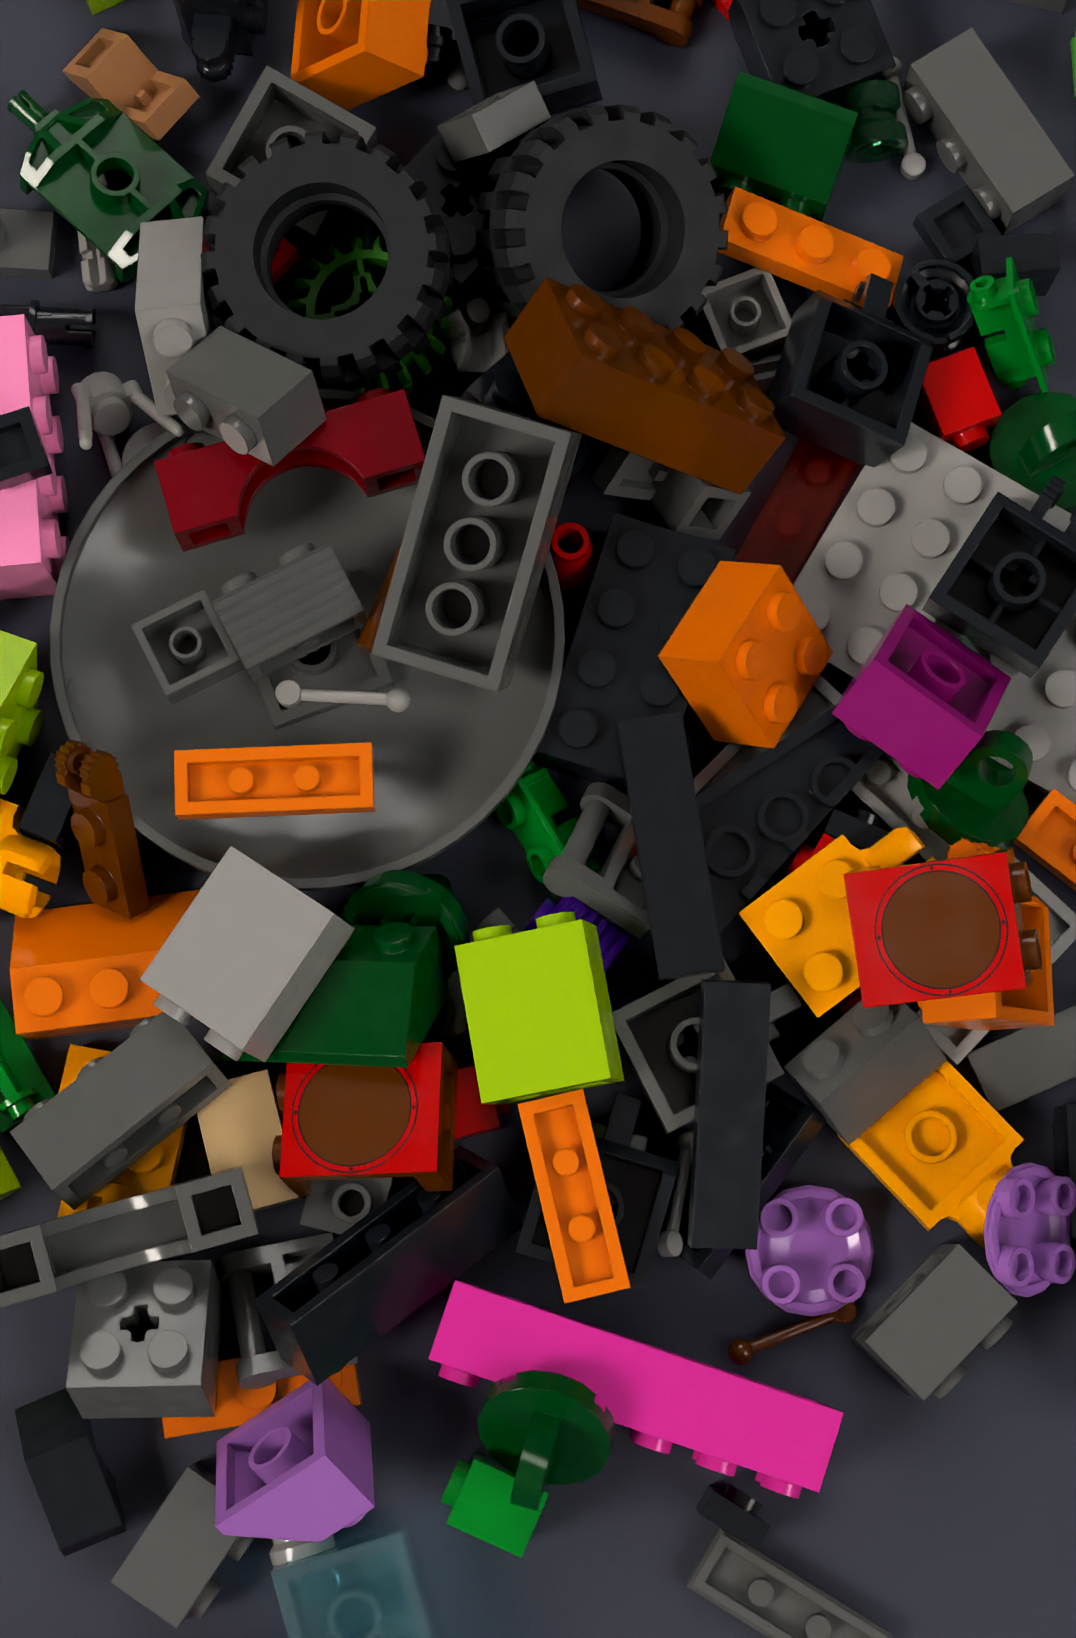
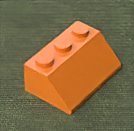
[9,889,201,1041]

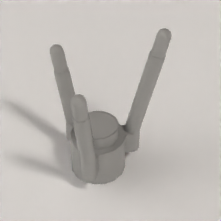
[71,371,186,478]

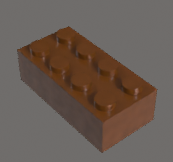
[504,277,786,495]

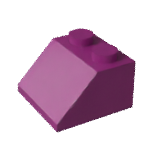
[832,603,1011,790]

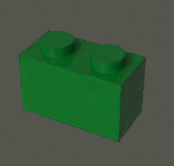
[440,1450,549,1558]

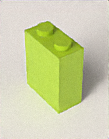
[454,912,624,1106]

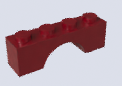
[153,388,425,552]

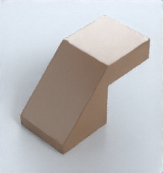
[62,28,200,141]

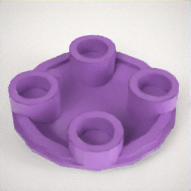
[984,1162,1076,1298]
[745,1185,874,1317]

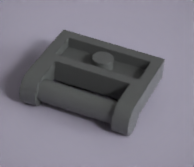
[543,782,650,939]
[217,1232,358,1389]

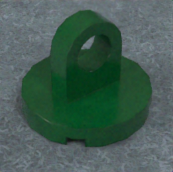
[986,392,1076,513]
[907,730,1033,849]
[340,870,470,980]
[477,1370,615,1511]

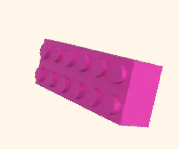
[428,1279,844,1499]

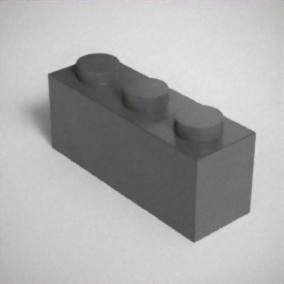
[902,27,1075,236]
[10,1012,231,1210]

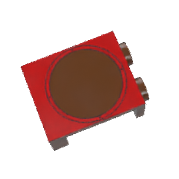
[843,847,1042,1008]
[272,1042,458,1196]

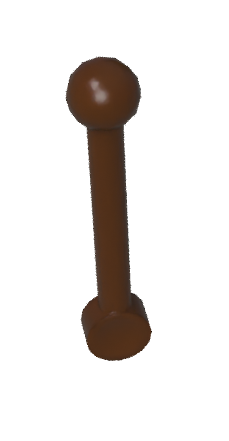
[728,1300,857,1365]

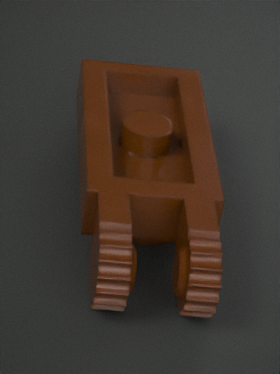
[54,739,150,919]

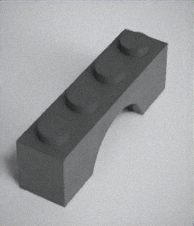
[0,1165,259,1308]

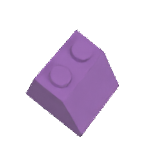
[215,1378,375,1542]

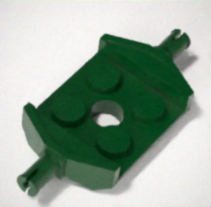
[7,90,210,283]

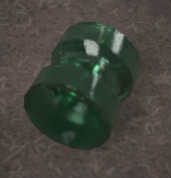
[838,80,909,163]

